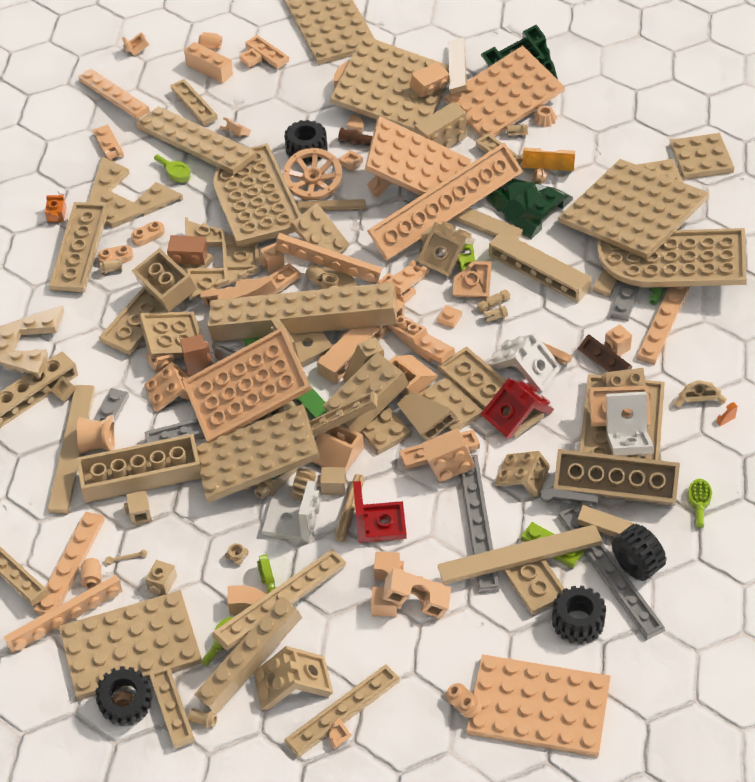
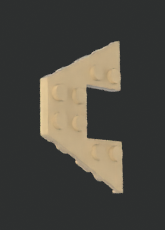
[88,157,184,228]
[185,217,260,300]
[0,305,65,379]

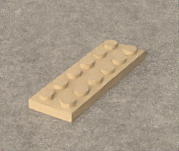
[49,202,109,292]
[438,346,544,438]

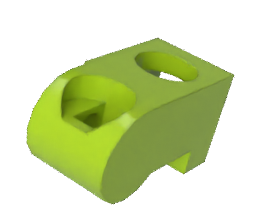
[457,244,475,273]

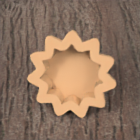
[533,105,557,128]

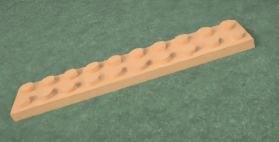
[367,142,523,261]

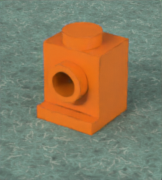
[45,195,67,222]

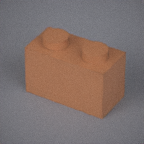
[167,235,208,265]
[180,334,212,377]

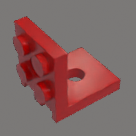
[480,378,554,439]
[353,481,407,543]

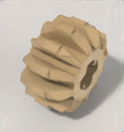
[290,467,316,501]

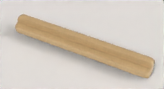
[297,199,366,212]
[334,474,365,542]

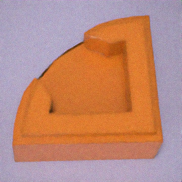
[716,402,738,426]

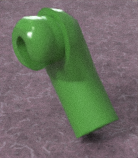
[647,287,663,305]

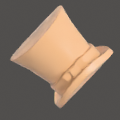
[77,415,115,454]

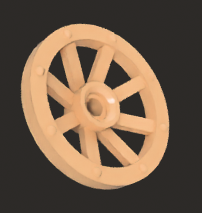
[283,148,342,200]

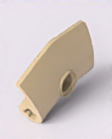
[305,264,358,289]

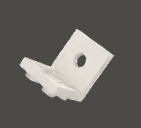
[488,333,562,393]
[606,392,654,457]
[262,481,321,543]

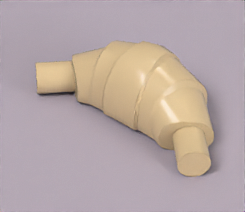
[674,380,727,408]

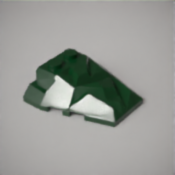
[481,24,558,80]
[486,178,573,240]

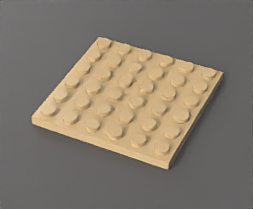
[329,35,449,133]
[558,158,709,259]

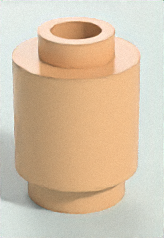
[198,32,223,50]
[80,558,102,589]

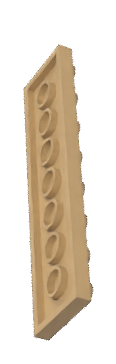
[136,106,257,175]
[99,253,213,356]

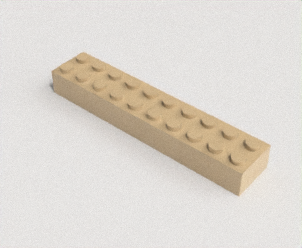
[208,282,397,342]

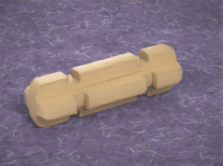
[477,289,510,312]

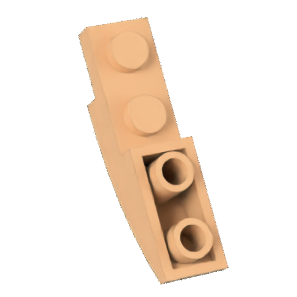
[200,276,277,306]
[388,315,455,364]

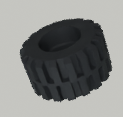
[284,120,328,164]
[611,524,667,581]
[552,585,607,644]
[95,666,152,726]

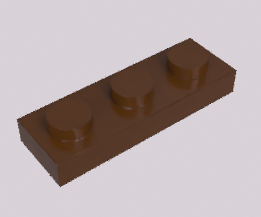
[577,334,633,372]

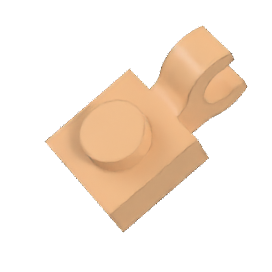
[220,117,251,137]

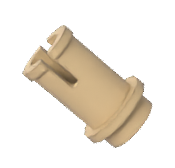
[507,123,528,137]
[99,259,123,274]
[483,305,508,323]
[188,708,218,728]

